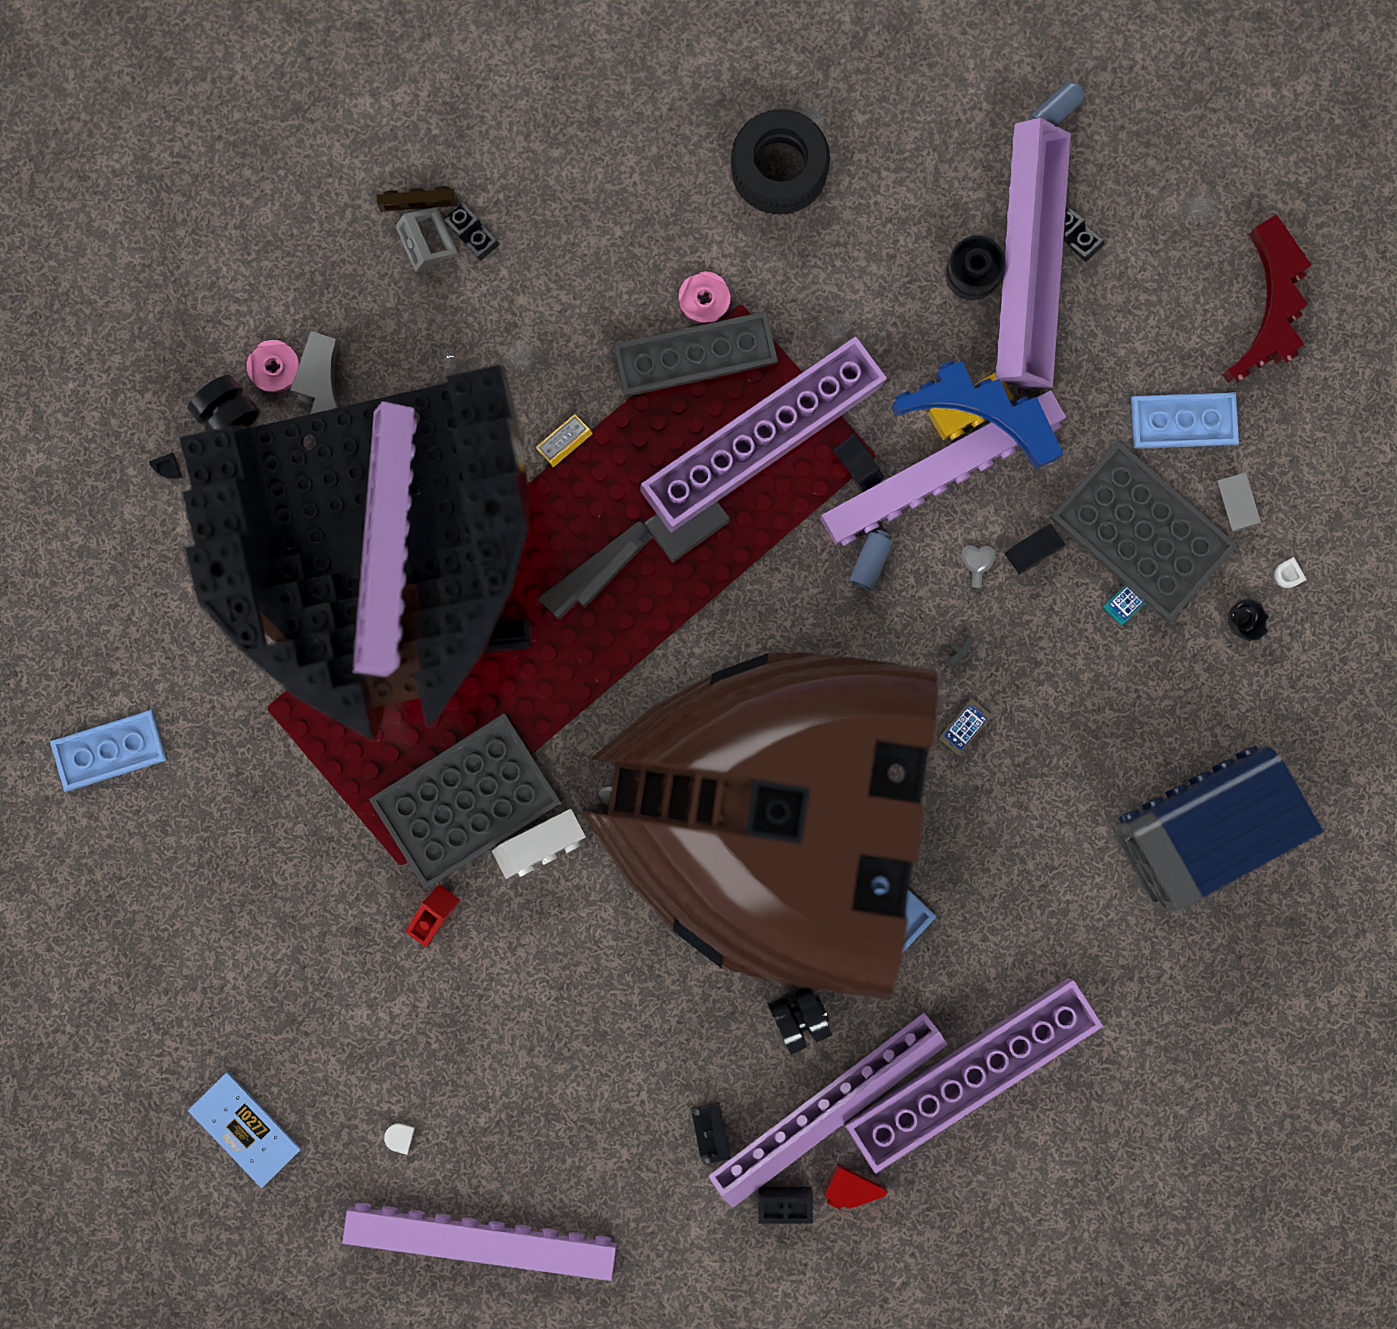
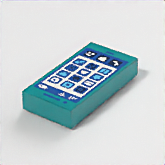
[1102,585,1144,626]

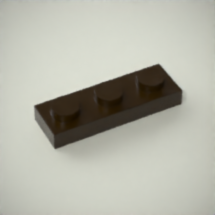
[376,186,458,212]

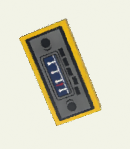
[535,414,593,467]

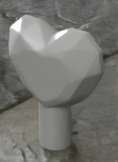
[961,545,996,588]

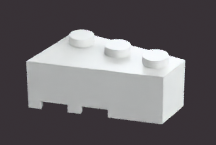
[492,809,585,879]

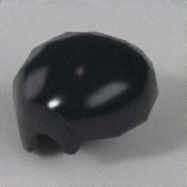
[1228,599,1269,641]

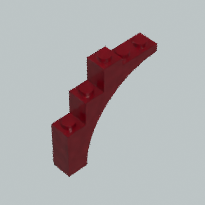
[1222,214,1312,383]

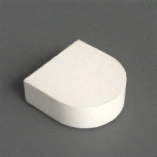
[1274,557,1307,588]
[384,1123,415,1154]

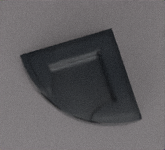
[148,453,183,479]

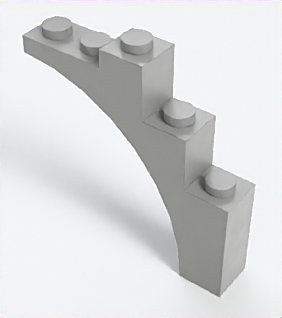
[291,331,340,438]

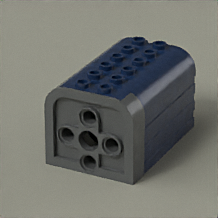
[1113,745,1324,911]

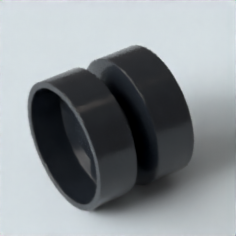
[945,235,1005,301]
[187,375,260,431]
[767,987,833,1055]

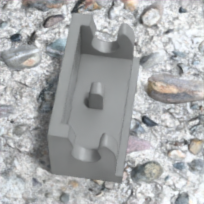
[1217,472,1261,532]

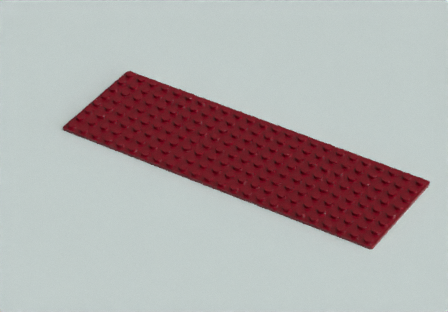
[267,305,875,865]

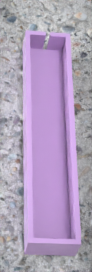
[996,118,1071,390]

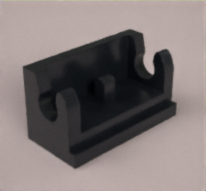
[483,620,533,654]
[691,1102,730,1164]
[758,1187,813,1224]

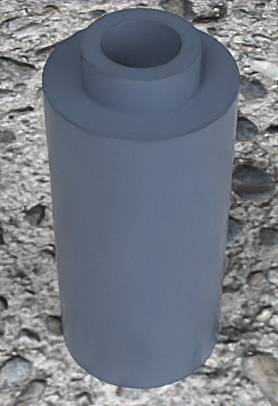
[1029,81,1084,127]
[849,530,893,591]

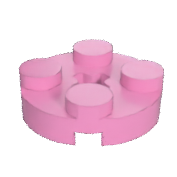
[679,272,731,325]
[247,340,300,393]

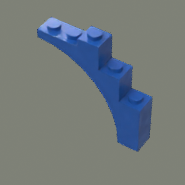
[891,361,1063,470]

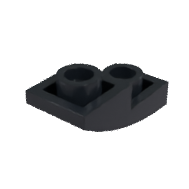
[444,203,500,261]
[1063,205,1104,262]
[833,434,884,492]
[1005,524,1066,575]

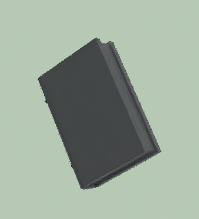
[644,502,730,563]

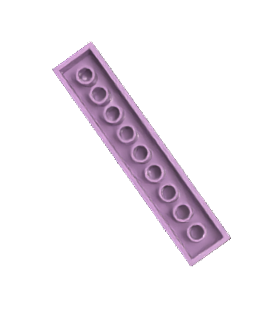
[640,336,887,533]
[844,978,1103,1174]

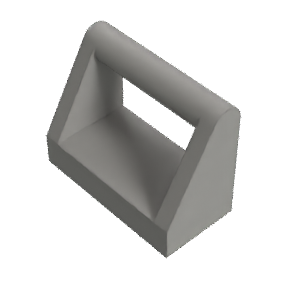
[395,207,458,272]

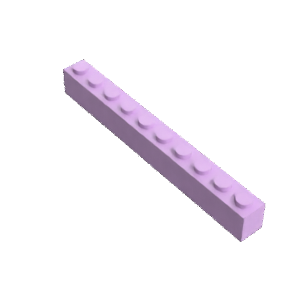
[820,390,1066,547]
[354,402,417,677]
[709,1013,948,1208]
[342,1203,617,1281]

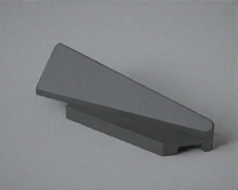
[539,522,653,620]

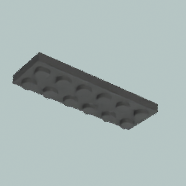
[613,312,778,397]

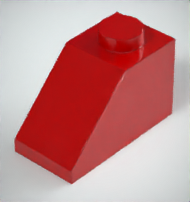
[405,884,460,947]
[823,1164,888,1210]

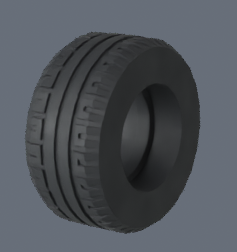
[731,109,830,215]

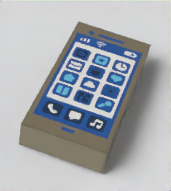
[938,699,992,756]

